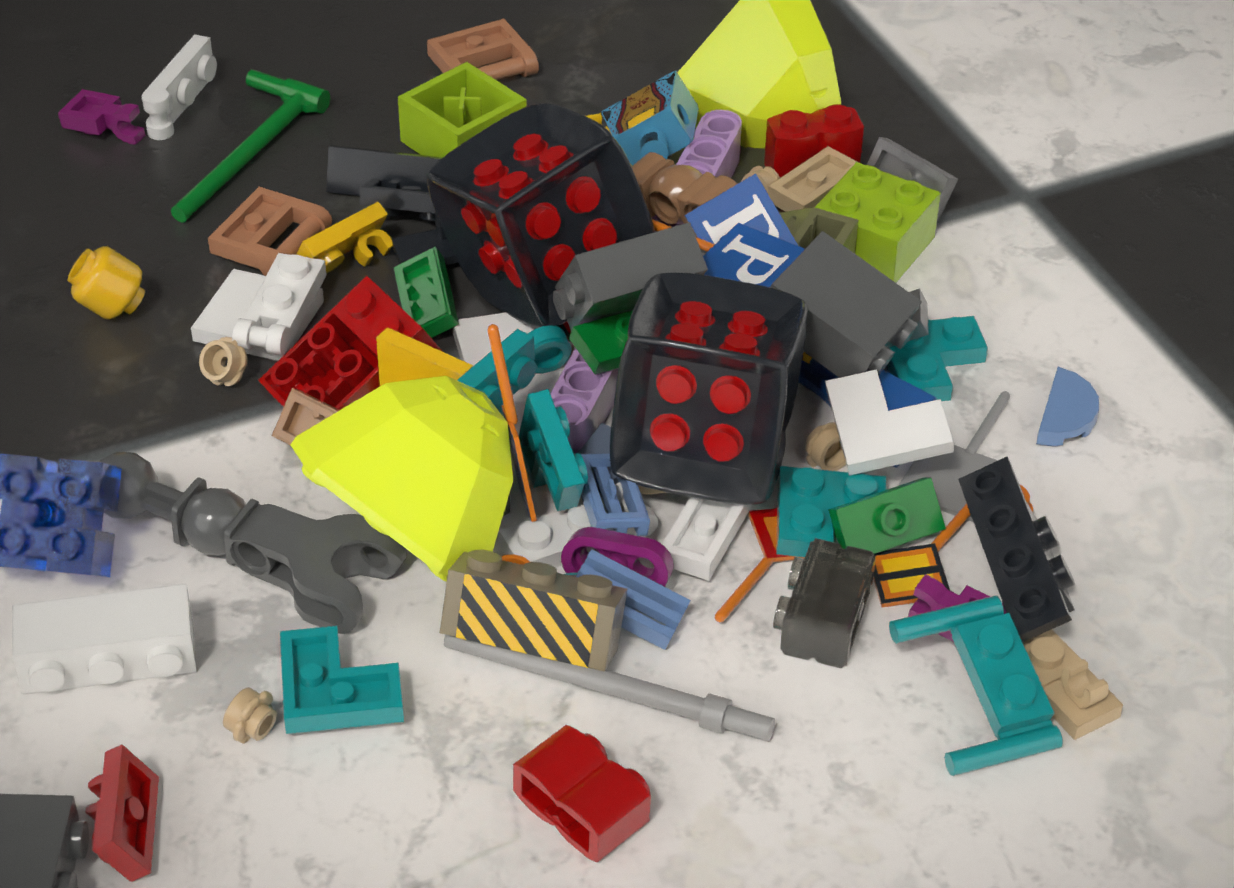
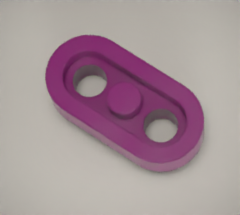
[561,527,673,587]

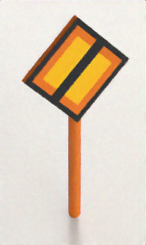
[867,503,971,608]

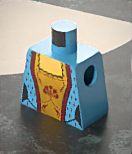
[602,70,698,165]

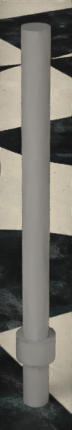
[444,635,775,741]

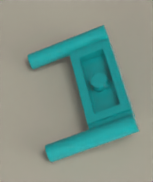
[889,596,1063,776]

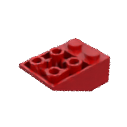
[258,276,443,410]

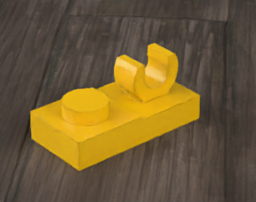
[296,202,393,273]

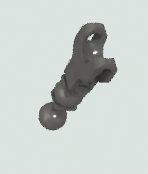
[89,452,407,634]

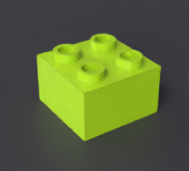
[398,62,527,157]
[815,162,941,283]

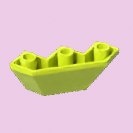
[678,0,841,148]
[290,376,513,582]

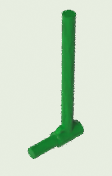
[171,69,331,222]

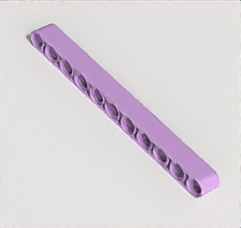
[550,110,742,454]

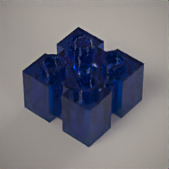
[0,454,122,577]

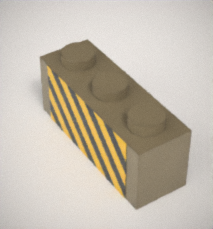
[439,550,628,672]

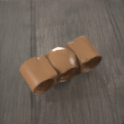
[631,152,737,225]

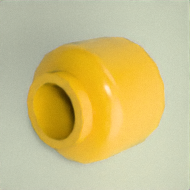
[67,246,145,320]

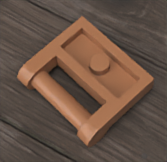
[427,19,539,80]
[208,187,332,276]

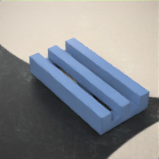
[581,454,650,536]
[576,549,691,650]

